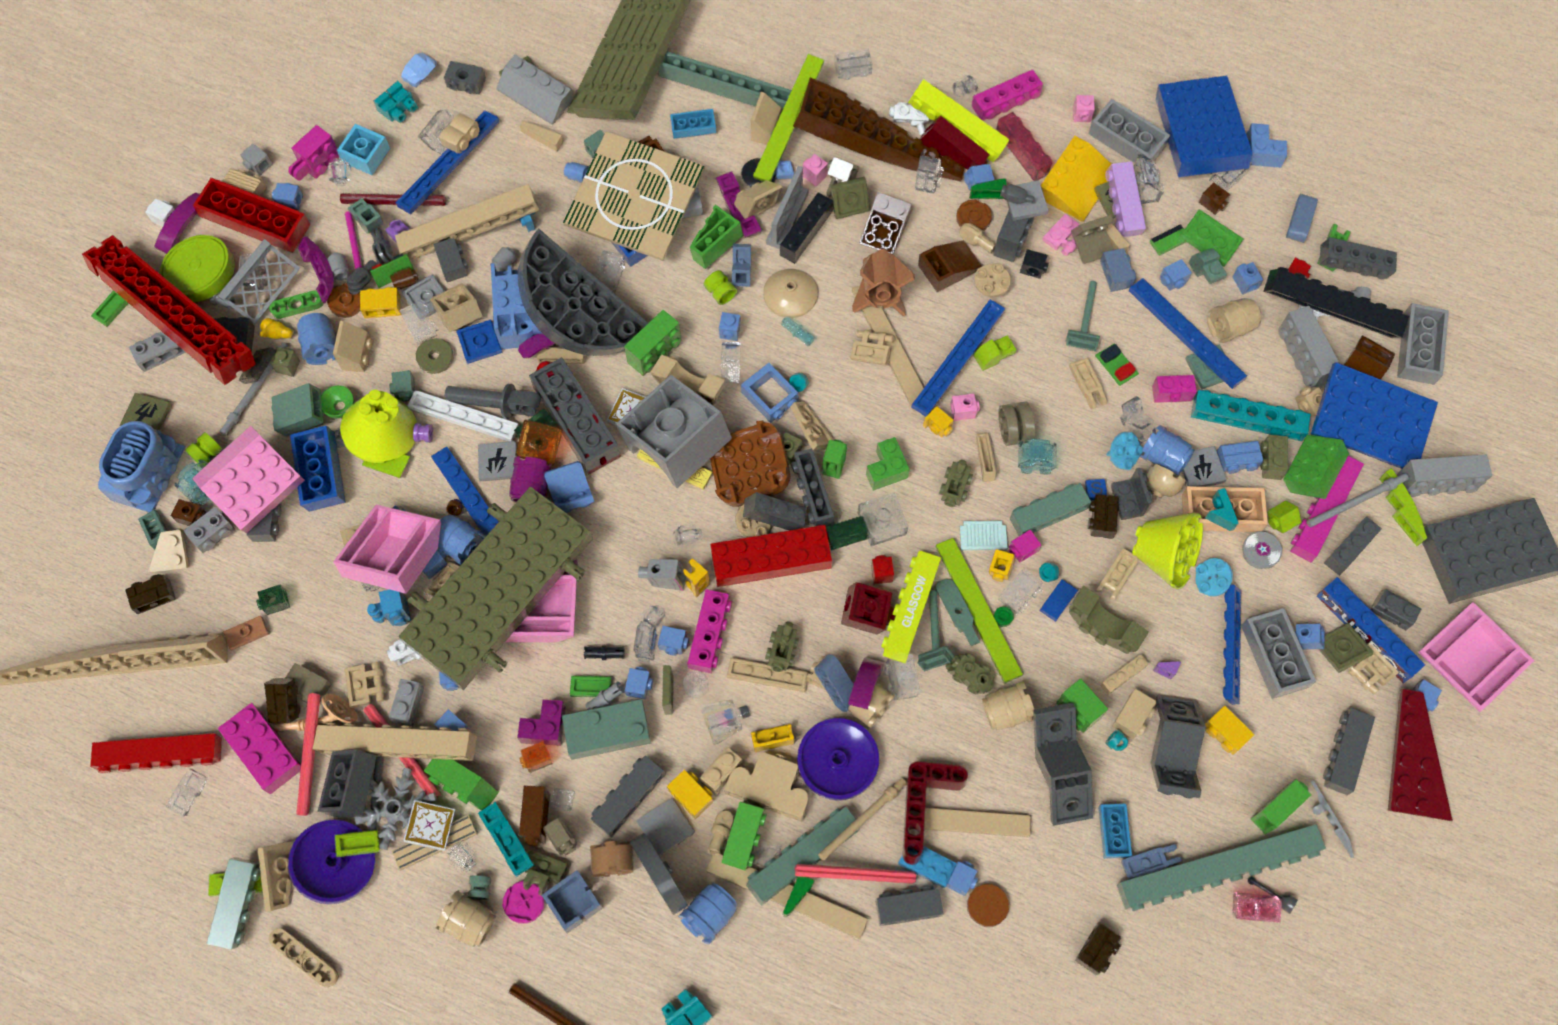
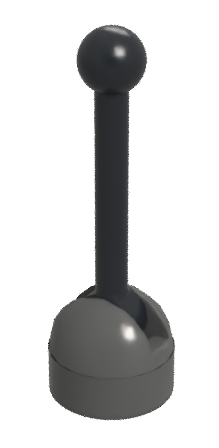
[1247,876,1298,914]

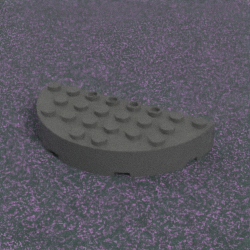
[518,228,648,356]

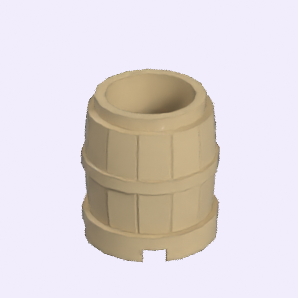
[1207,298,1261,343]
[982,682,1034,730]
[436,890,496,947]

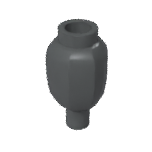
[1000,184,1035,204]

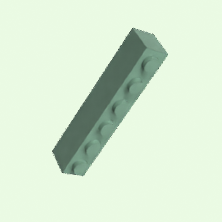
[746,807,861,906]

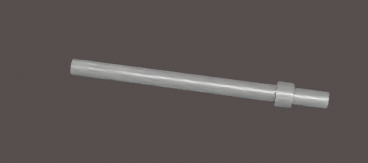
[219,342,288,436]
[1307,473,1409,528]

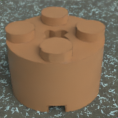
[590,841,634,877]

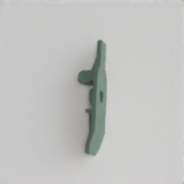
[935,579,980,646]

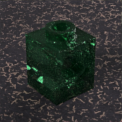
[256,584,290,615]

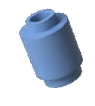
[564,162,589,183]

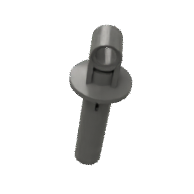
[445,383,541,419]

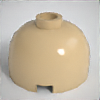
[1146,463,1186,498]

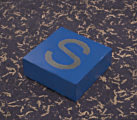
[1085,479,1107,500]

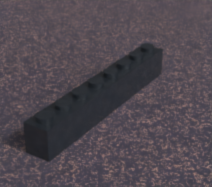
[1263,267,1409,338]

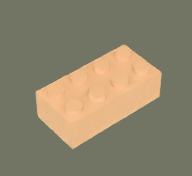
[1182,486,1268,532]

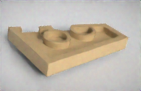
[790,402,834,450]
[257,840,295,912]

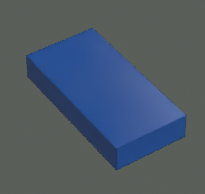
[1039,579,1078,622]

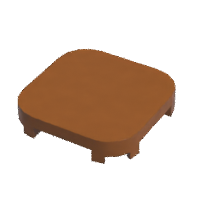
[710,420,791,507]

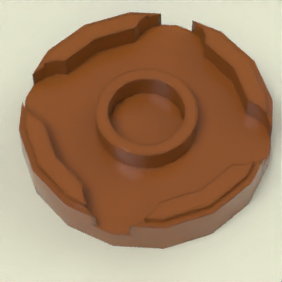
[956,200,992,231]
[327,283,360,318]
[967,884,1009,927]

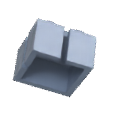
[542,870,603,933]

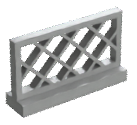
[766,166,808,249]
[218,239,300,324]

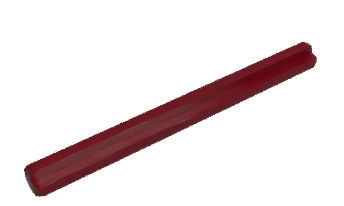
[340,193,446,206]

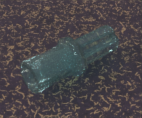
[781,316,815,346]

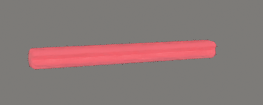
[296,693,320,816]
[364,704,441,799]
[795,864,916,884]

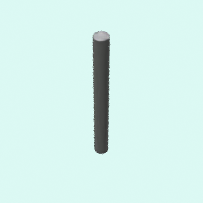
[368,756,384,831]

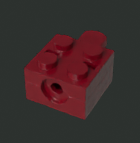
[841,582,896,635]

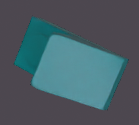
[1205,488,1239,531]

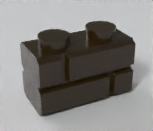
[1088,494,1119,539]
[125,574,176,614]
[264,678,300,723]
[1075,923,1121,975]

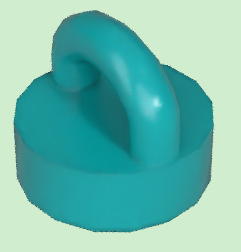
[789,373,809,392]
[1039,562,1059,582]
[1105,729,1128,751]

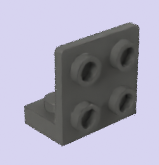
[1111,468,1152,520]

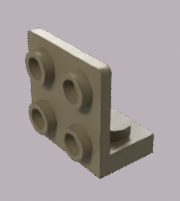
[1071,215,1113,264]

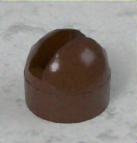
[446,499,463,516]

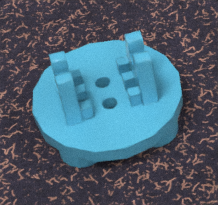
[1106,432,1143,470]
[1195,558,1233,597]

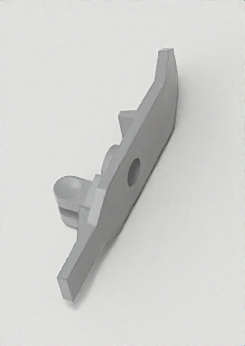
[1311,781,1354,858]

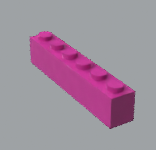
[1290,456,1364,563]

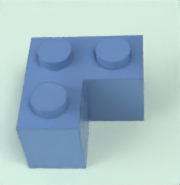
[1246,123,1287,168]

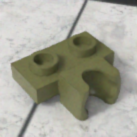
[523,849,568,896]

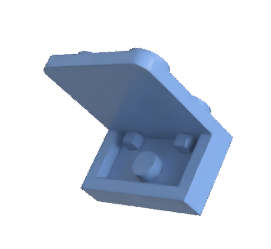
[544,461,594,513]

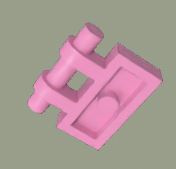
[1042,214,1079,256]

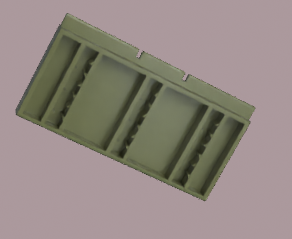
[567,0,691,120]

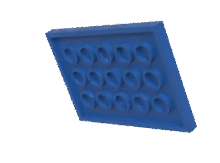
[1311,362,1438,469]

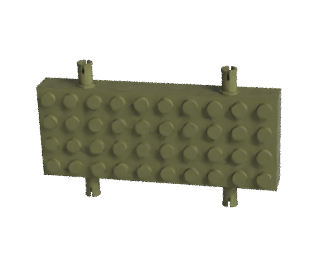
[398,487,593,690]

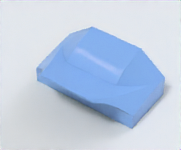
[401,52,437,88]

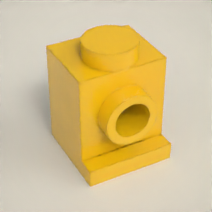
[923,406,954,437]
[989,549,1015,582]

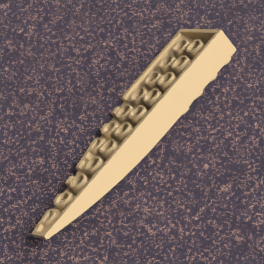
[0,633,227,686]

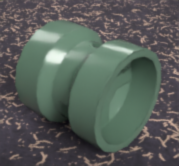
[468,876,491,900]

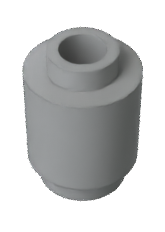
[490,247,516,272]
[327,253,349,281]

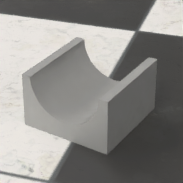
[616,375,732,488]

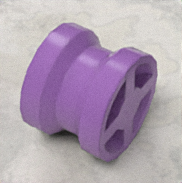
[413,423,433,443]

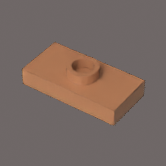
[223,615,269,651]

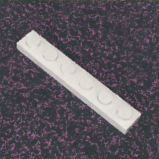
[408,390,519,442]

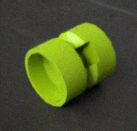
[703,270,737,305]
[185,432,223,468]

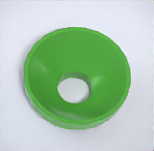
[321,385,354,419]

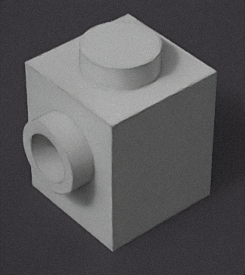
[240,144,273,176]

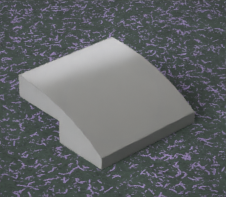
[636,798,695,856]

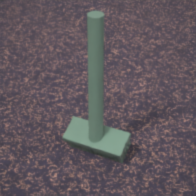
[1065,281,1100,352]
[917,590,954,672]

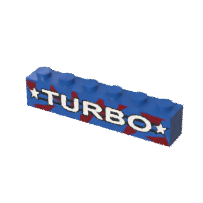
[1317,577,1425,683]

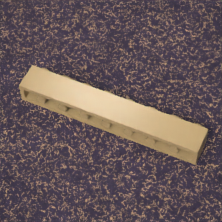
[395,184,539,260]
[313,723,477,761]

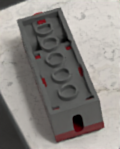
[529,357,621,475]

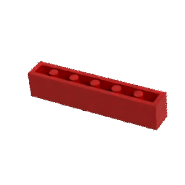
[90,733,222,773]

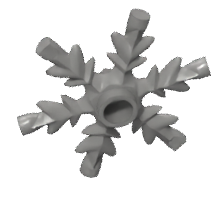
[355,768,437,850]

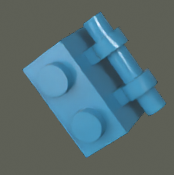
[367,589,411,626]

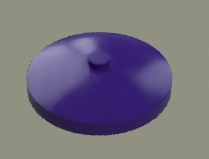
[797,718,879,800]
[288,820,375,904]

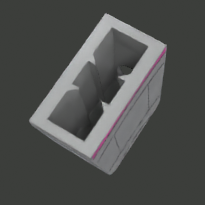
[638,559,686,591]

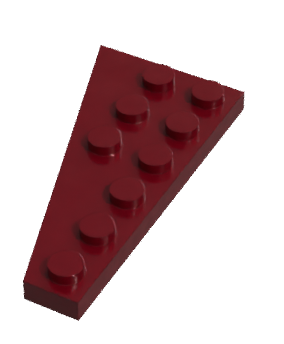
[1388,689,1453,821]

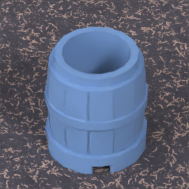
[297,313,336,365]
[1140,425,1195,475]
[438,515,486,565]
[678,883,737,945]

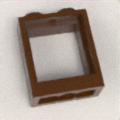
[519,785,550,847]

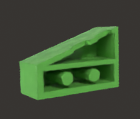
[690,204,743,269]
[424,759,499,811]
[721,802,767,870]

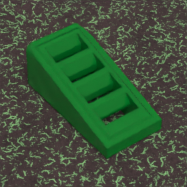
[969,178,1007,199]
[782,876,815,918]

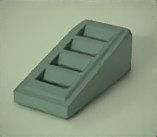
[138,509,168,550]

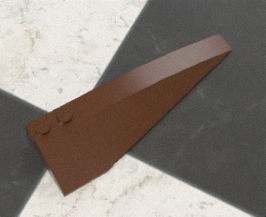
[793,77,965,181]

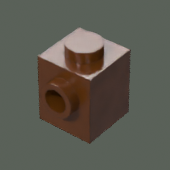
[1199,182,1231,215]
[170,499,206,526]

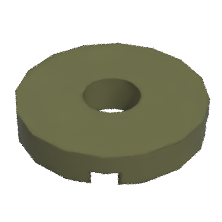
[416,338,453,374]

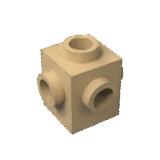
[1295,386,1323,416]

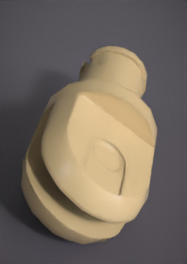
[959,223,996,253]
[707,811,735,855]

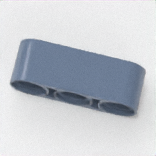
[1286,193,1318,243]
[814,654,853,712]

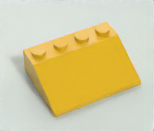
[1041,135,1111,222]

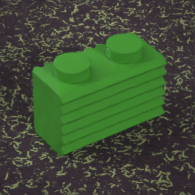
[822,439,847,479]

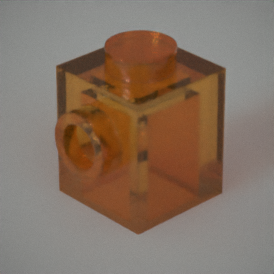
[519,741,553,773]

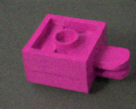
[288,124,339,181]

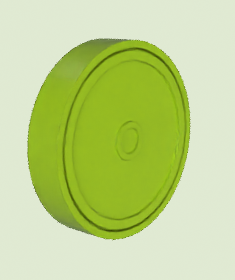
[159,235,235,303]

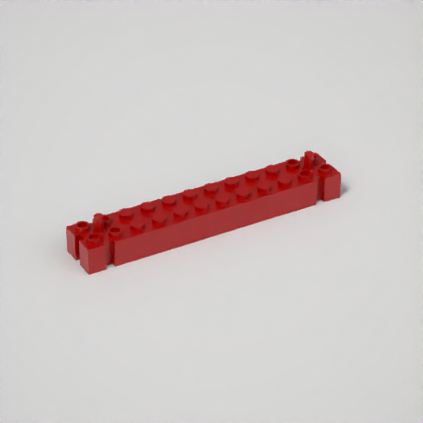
[82,235,256,385]

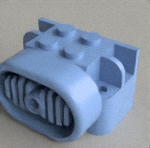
[491,263,543,349]
[98,421,185,512]

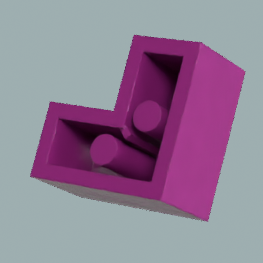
[517,699,566,746]

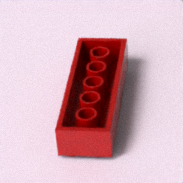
[193,178,310,253]
[710,525,832,587]

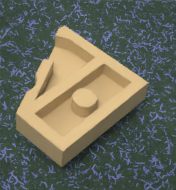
[149,529,189,573]

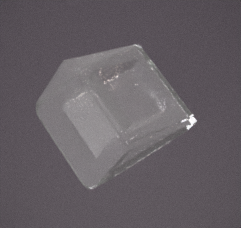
[549,788,575,811]

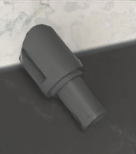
[371,228,394,265]
[346,260,377,294]

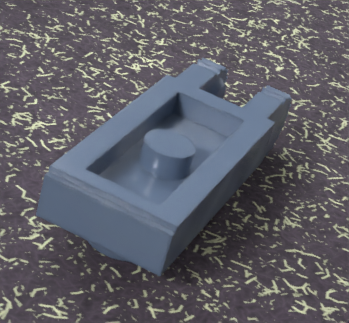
[1121,844,1182,880]

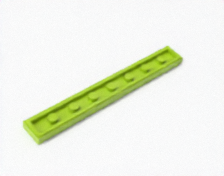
[753,54,824,182]
[935,538,1023,684]

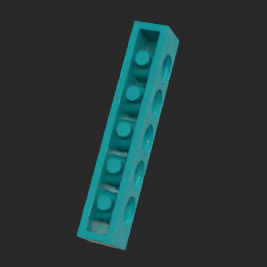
[1191,390,1311,441]

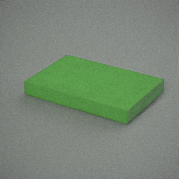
[1179,209,1244,267]

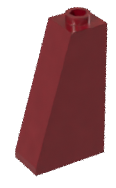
[920,115,990,170]

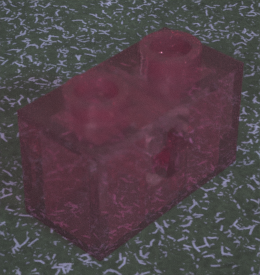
[1232,892,1282,923]

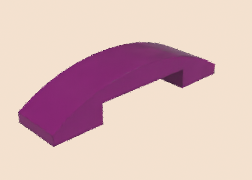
[716,171,762,238]
[154,192,200,254]
[298,236,334,303]
[848,657,885,710]

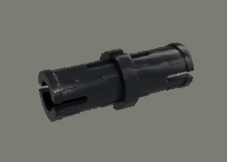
[584,645,625,661]

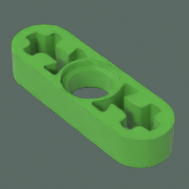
[269,291,324,319]

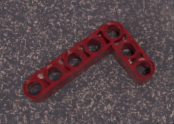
[902,762,968,865]

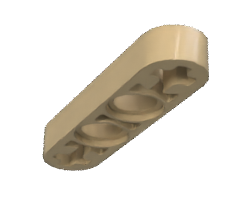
[269,928,338,987]

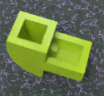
[974,335,1017,371]

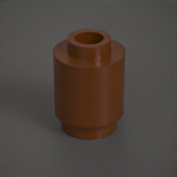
[390,267,419,290]

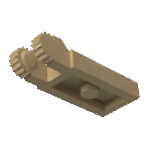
[1069,358,1107,409]

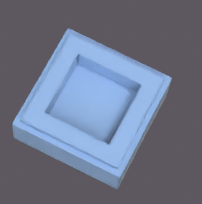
[775,161,794,179]

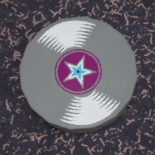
[1242,531,1282,569]

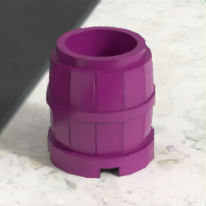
[509,456,552,503]

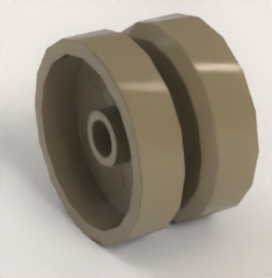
[998,401,1035,446]

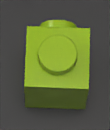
[1267,500,1302,533]

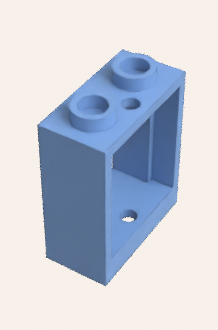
[741,363,799,423]

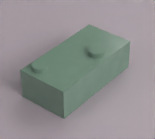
[562,699,651,760]

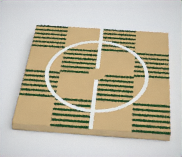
[563,131,705,261]

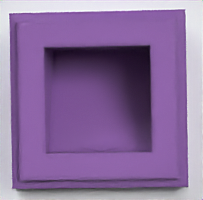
[1153,661,1181,679]

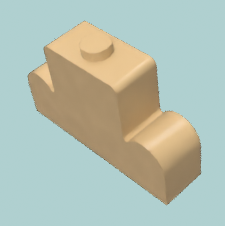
[724,752,808,822]

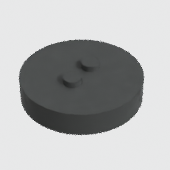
[629,833,688,915]

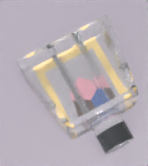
[700,700,751,745]

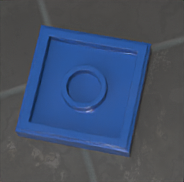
[456,320,502,364]

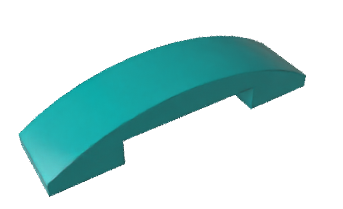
[478,802,534,877]

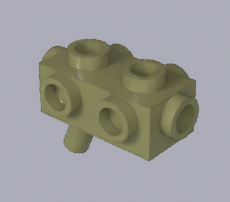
[939,460,973,507]
[765,621,799,672]
[946,653,994,695]

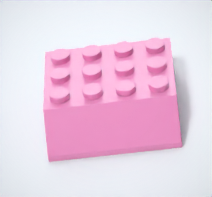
[192,426,305,533]
[333,504,441,594]
[506,560,578,642]
[1418,602,1535,712]

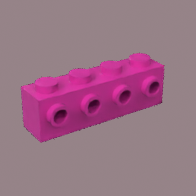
[971,69,1043,121]
[687,589,732,674]

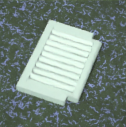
[960,521,1008,551]

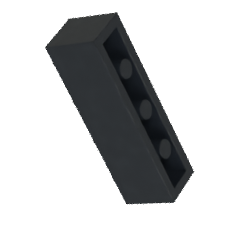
[780,192,833,264]

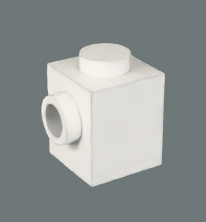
[145,198,175,227]

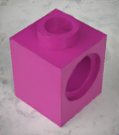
[1009,530,1041,563]

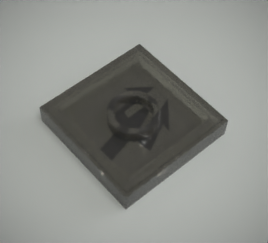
[239,347,276,384]

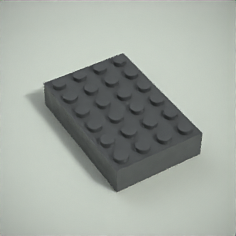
[1422,498,1558,604]

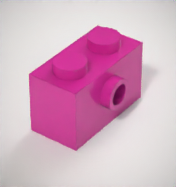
[1152,375,1197,403]

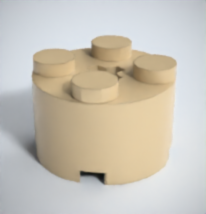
[848,682,895,728]

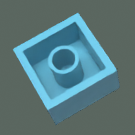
[337,124,390,175]

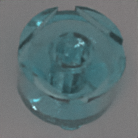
[1018,439,1057,475]
[175,459,210,505]

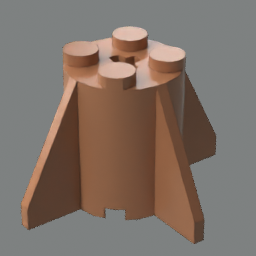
[852,249,915,316]

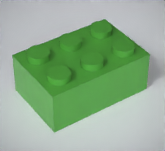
[624,310,681,376]
[1283,435,1349,499]

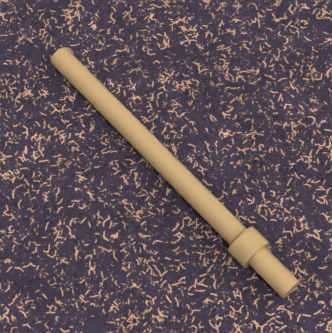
[818,778,907,860]

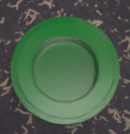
[993,606,1014,627]

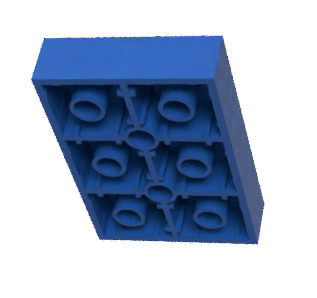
[1156,75,1253,177]

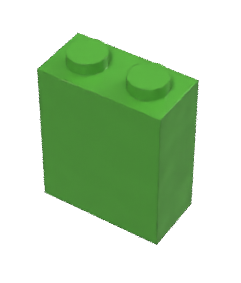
[1251,779,1311,835]

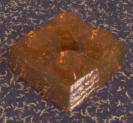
[515,419,563,466]

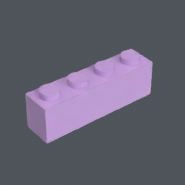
[1106,161,1146,237]

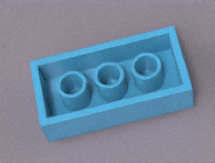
[670,109,716,139]
[1098,804,1132,859]
[898,846,957,888]

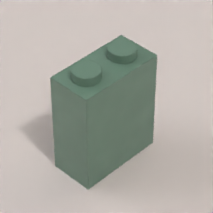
[271,383,324,437]

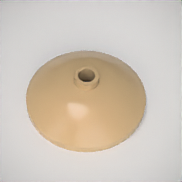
[764,269,818,318]

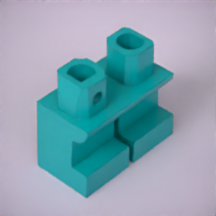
[374,81,418,123]
[661,989,713,1025]

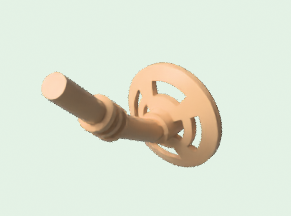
[274,694,357,731]

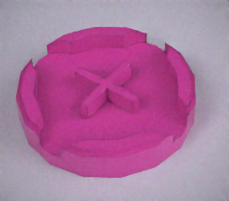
[503,881,545,924]

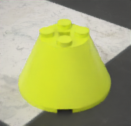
[340,389,417,463]
[1132,512,1203,590]

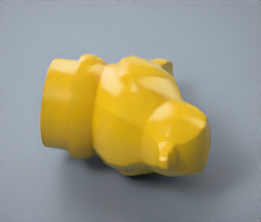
[260,318,294,339]

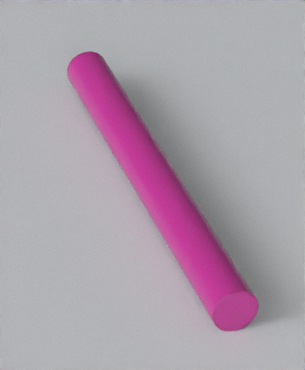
[345,211,362,270]

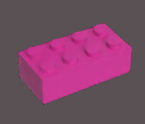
[218,702,301,795]

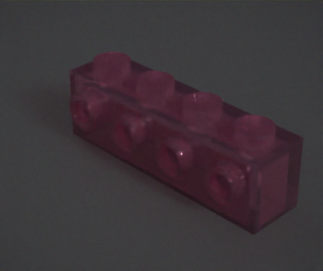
[996,112,1052,181]

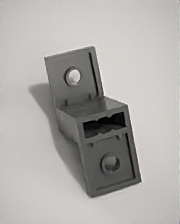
[1150,695,1206,799]
[1033,703,1093,826]

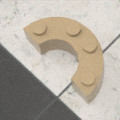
[650,355,726,406]

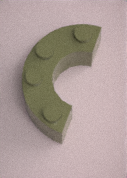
[1069,585,1149,654]

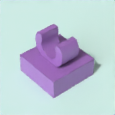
[385,219,410,243]

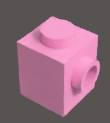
[1073,95,1095,122]
[803,154,828,187]
[950,394,980,421]

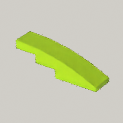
[1379,468,1427,546]

